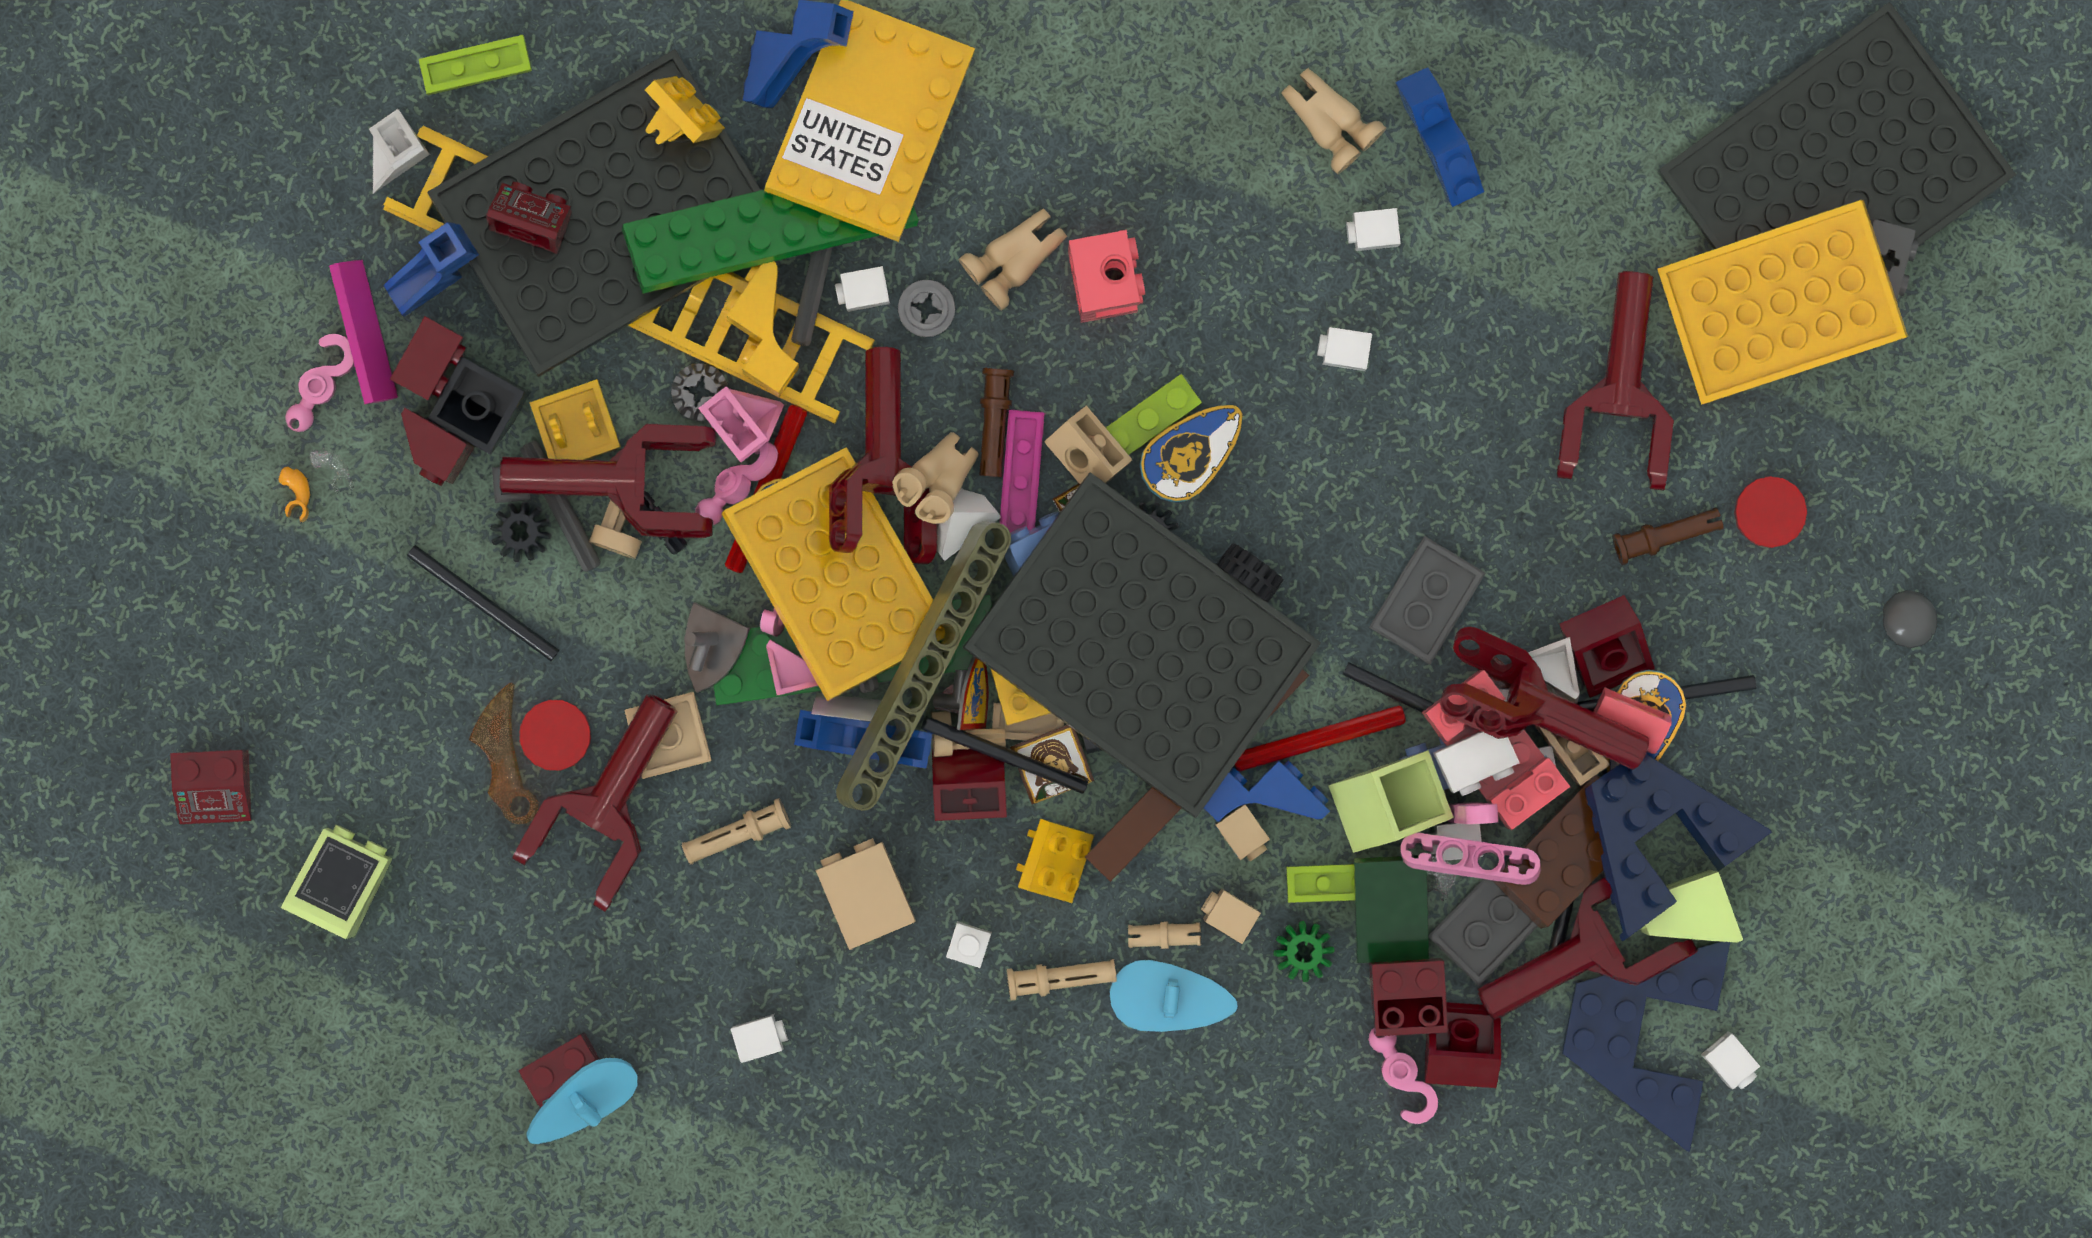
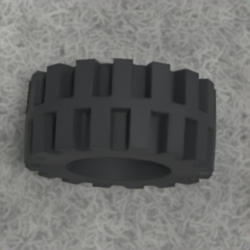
[1217,543,1284,603]

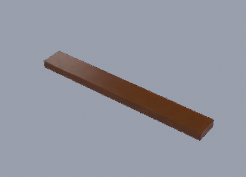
[1085,669,1310,882]

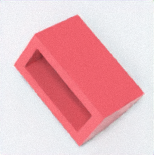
[1593,687,1672,754]

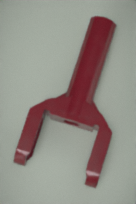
[1557,271,1674,491]
[829,347,937,565]
[500,424,716,538]
[1440,627,1649,770]
[512,694,678,912]
[1477,857,1698,1020]

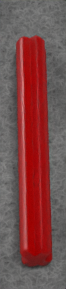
[725,405,807,573]
[1235,706,1406,771]

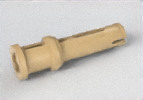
[682,798,791,865]
[1006,959,1117,1000]

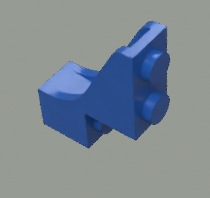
[743,0,854,108]
[1396,67,1484,207]
[383,222,479,317]
[794,710,932,768]
[1204,761,1330,822]

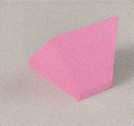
[698,386,784,462]
[766,640,818,695]

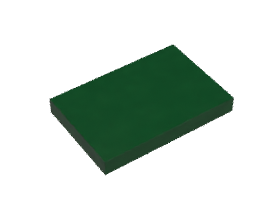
[1354,855,1429,963]

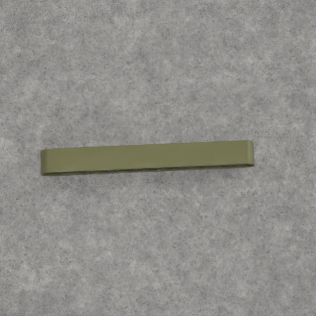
[836,522,1011,811]

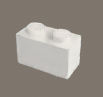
[1433,731,1520,796]

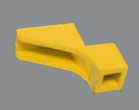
[725,261,799,398]

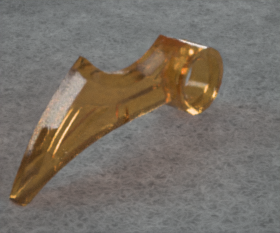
[469,683,539,824]

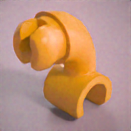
[279,467,310,522]

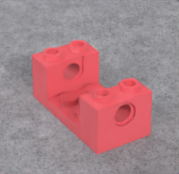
[1068,230,1145,323]
[1422,670,1570,830]

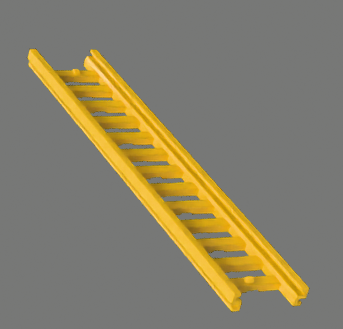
[383,126,875,424]

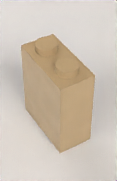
[816,838,916,950]

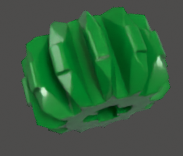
[1273,921,1335,982]

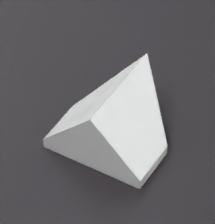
[369,109,430,194]
[936,489,1001,561]
[1528,637,1580,704]

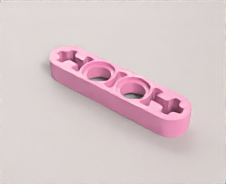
[1448,802,1498,824]
[1400,833,1541,885]

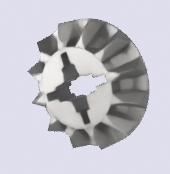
[898,280,955,337]
[671,364,728,421]

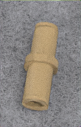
[1128,922,1201,949]

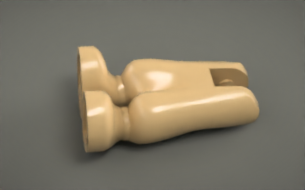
[1281,68,1387,174]
[958,208,1067,311]
[893,432,979,524]

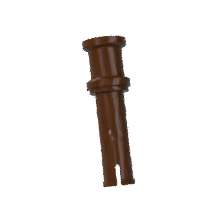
[979,368,1015,477]
[1612,507,1723,565]

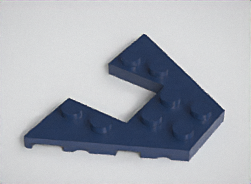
[1585,754,1772,942]
[1562,942,1730,1152]

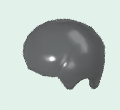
[1883,590,1937,648]

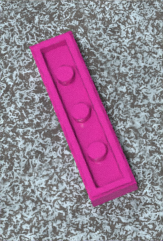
[329,260,398,404]
[1000,410,1045,533]

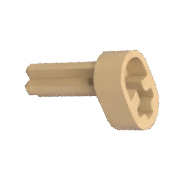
[589,500,642,559]
[931,711,1006,757]

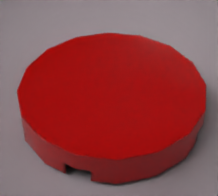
[1734,476,1807,548]
[519,700,591,771]

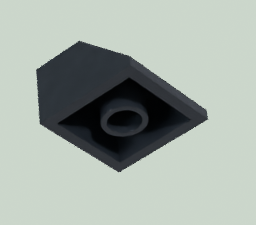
[428,356,531,455]

